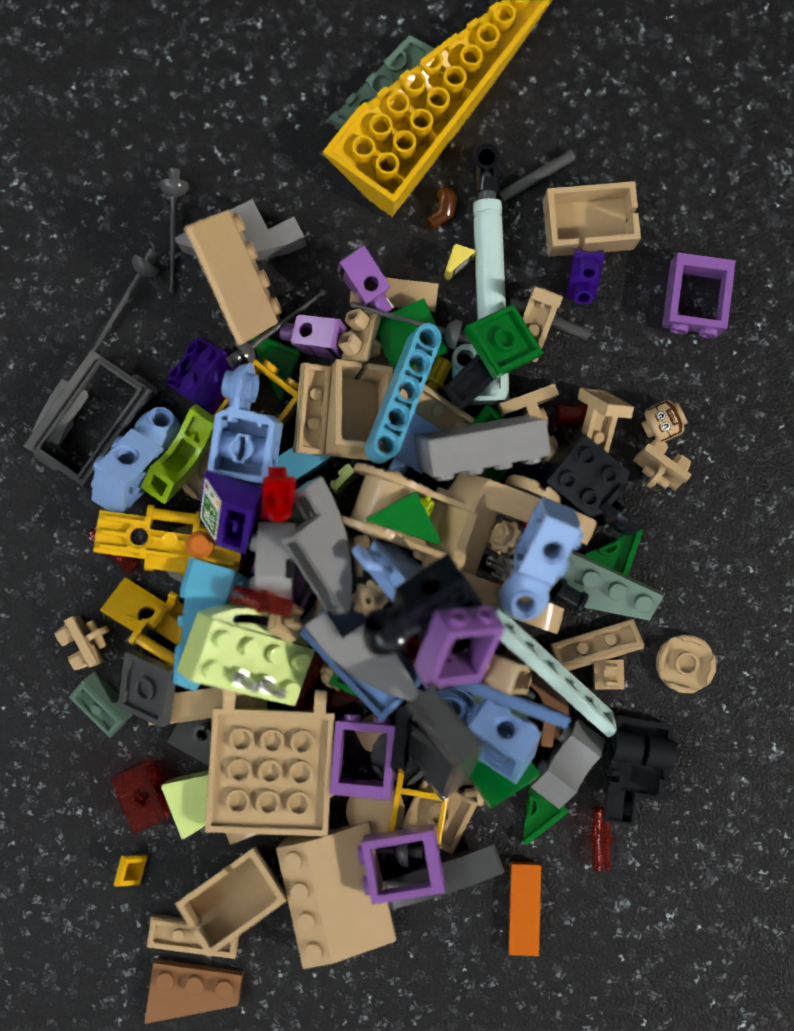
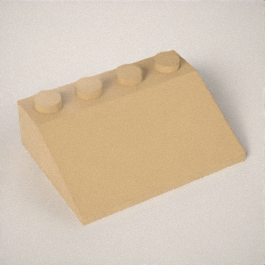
[184,209,282,346]
[276,821,396,969]

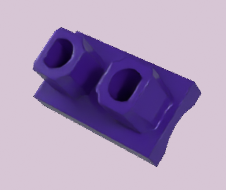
[566,248,605,304]

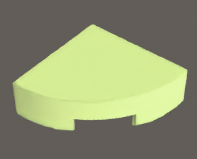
[330,464,358,495]

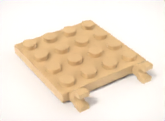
[205,689,335,836]

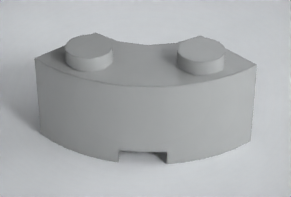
[249,521,296,607]
[531,718,606,809]

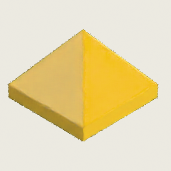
[113,854,148,887]

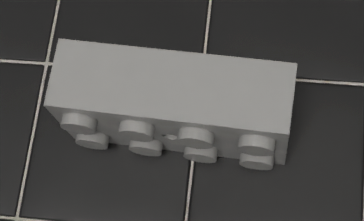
[414,415,551,481]

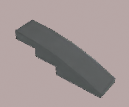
[383,843,504,910]

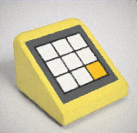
[444,244,476,280]

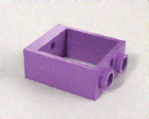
[662,252,736,338]
[414,606,505,689]
[330,713,396,800]
[357,823,446,905]

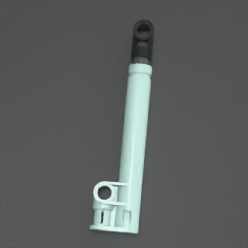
[451,143,510,406]

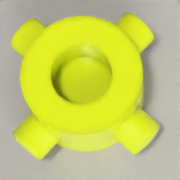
[420,495,435,517]

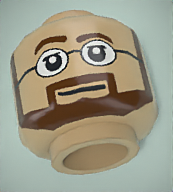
[641,400,688,442]

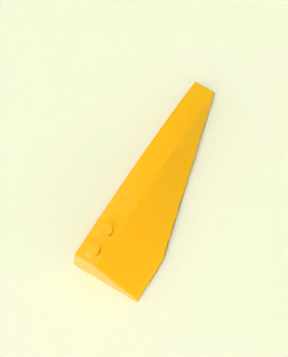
[323,0,552,217]

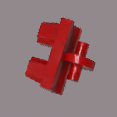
[260,467,295,522]

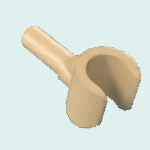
[349,534,370,578]

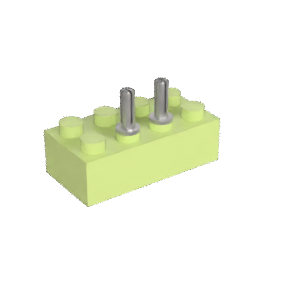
[176,604,315,706]

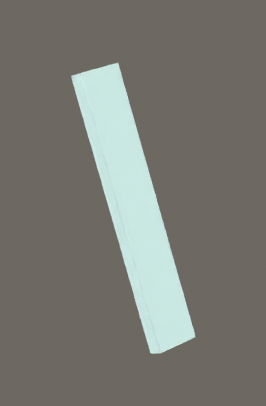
[492,605,617,738]

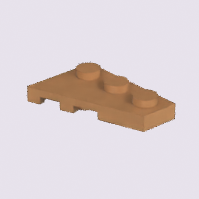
[144,959,244,1024]

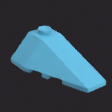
[173,558,250,692]

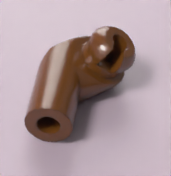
[426,187,457,230]

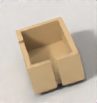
[543,181,641,257]
[326,359,393,460]
[175,846,287,958]

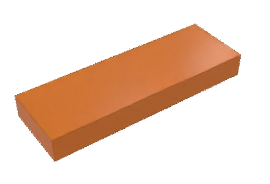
[508,861,541,956]

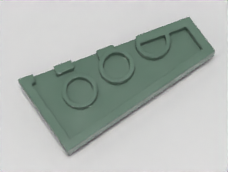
[329,35,434,129]
[549,550,664,621]

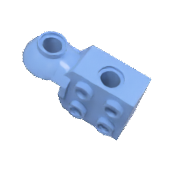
[207,362,283,483]
[91,407,181,514]
[498,496,583,621]
[436,687,542,784]

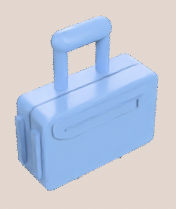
[352,540,424,603]

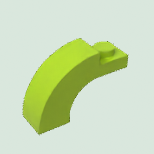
[141,404,215,504]

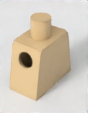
[463,648,535,695]

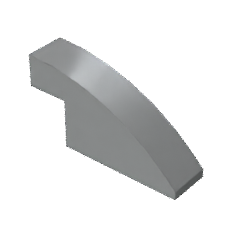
[175,199,307,261]
[281,476,352,616]
[305,612,421,701]

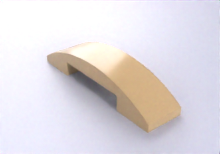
[148,687,267,725]

